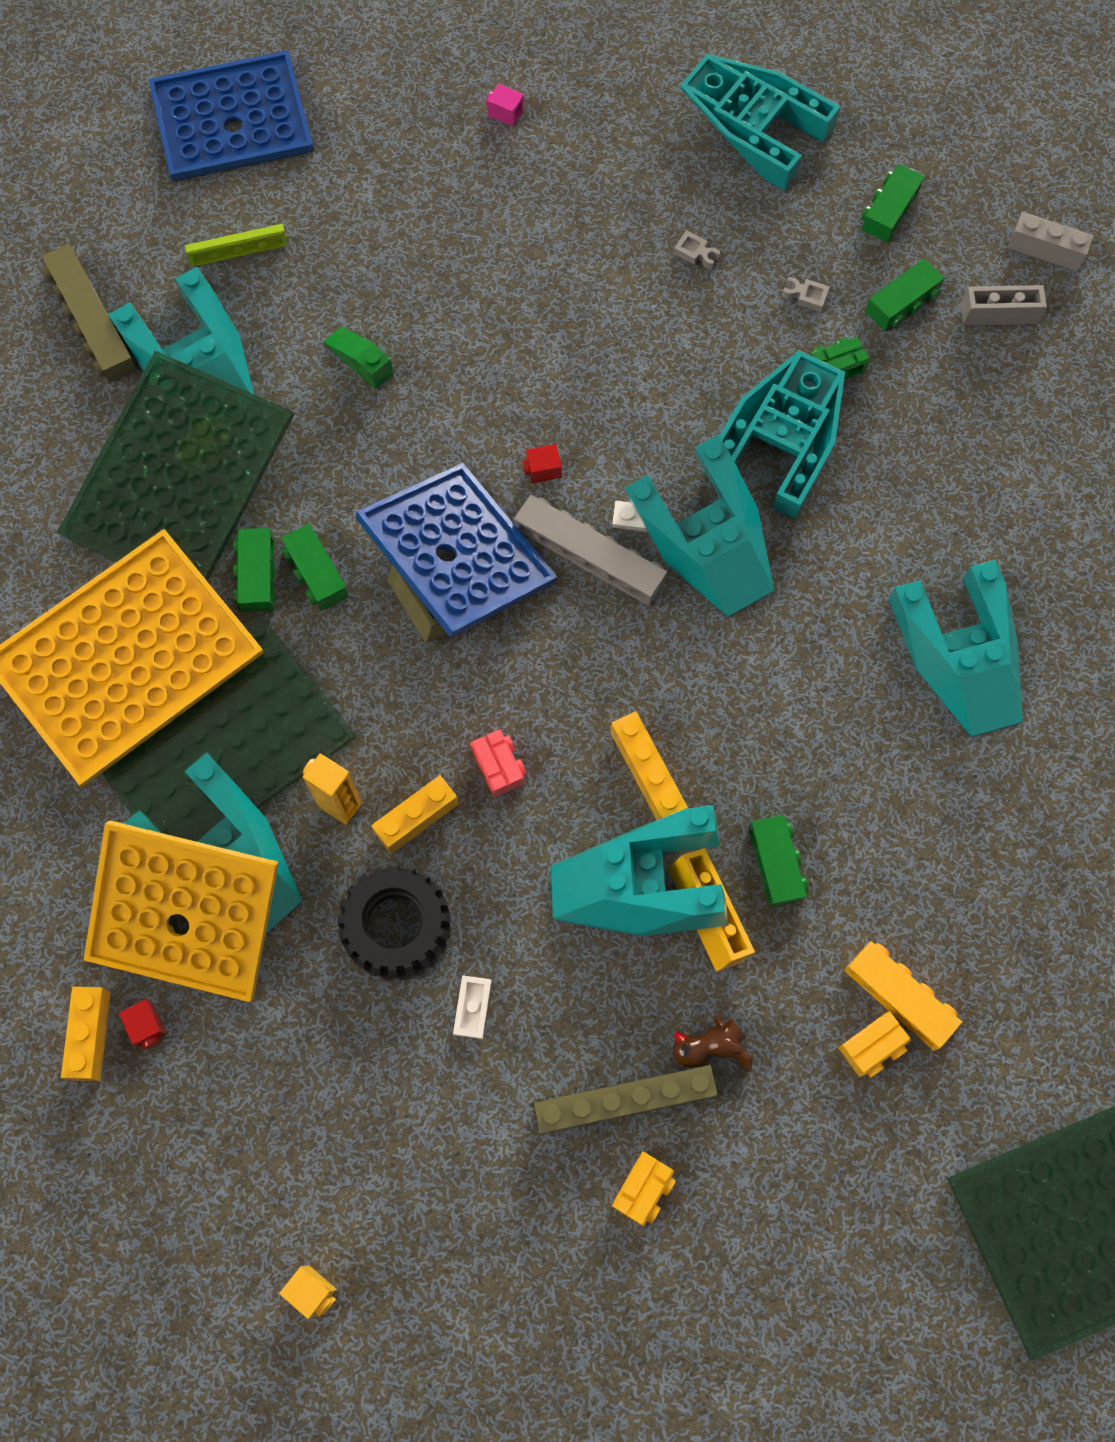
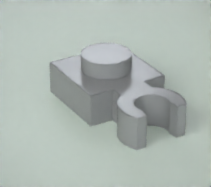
[673,230,720,270]
[782,277,830,312]

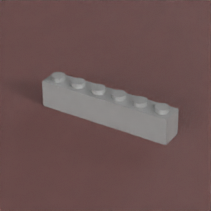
[514,495,667,606]

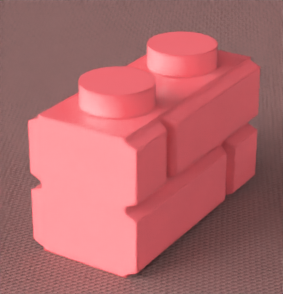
[470,730,527,798]

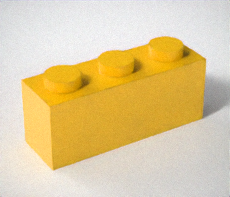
[371,775,459,855]
[61,987,111,1081]

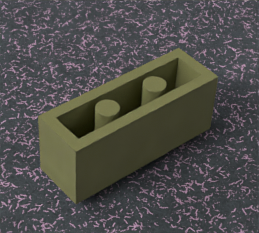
[387,565,448,643]

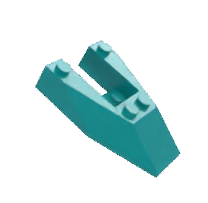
[680,54,841,191]
[108,267,256,424]
[703,350,845,520]
[625,434,775,617]
[889,560,1023,737]
[124,752,302,934]
[551,805,729,936]

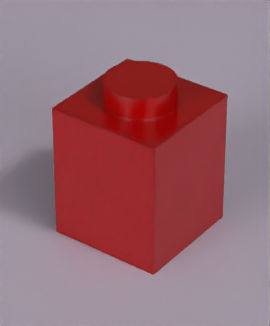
[522,444,562,484]
[119,999,166,1049]

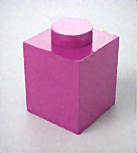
[486,83,524,126]

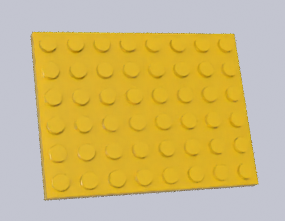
[0,529,264,787]

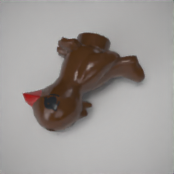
[672,1015,752,1072]

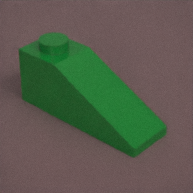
[323,326,393,390]

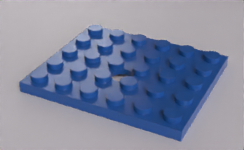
[149,50,314,181]
[355,463,557,637]

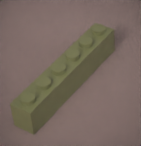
[42,244,137,383]
[534,1065,718,1135]

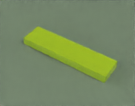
[185,224,288,267]

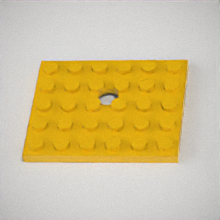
[84,821,279,1002]

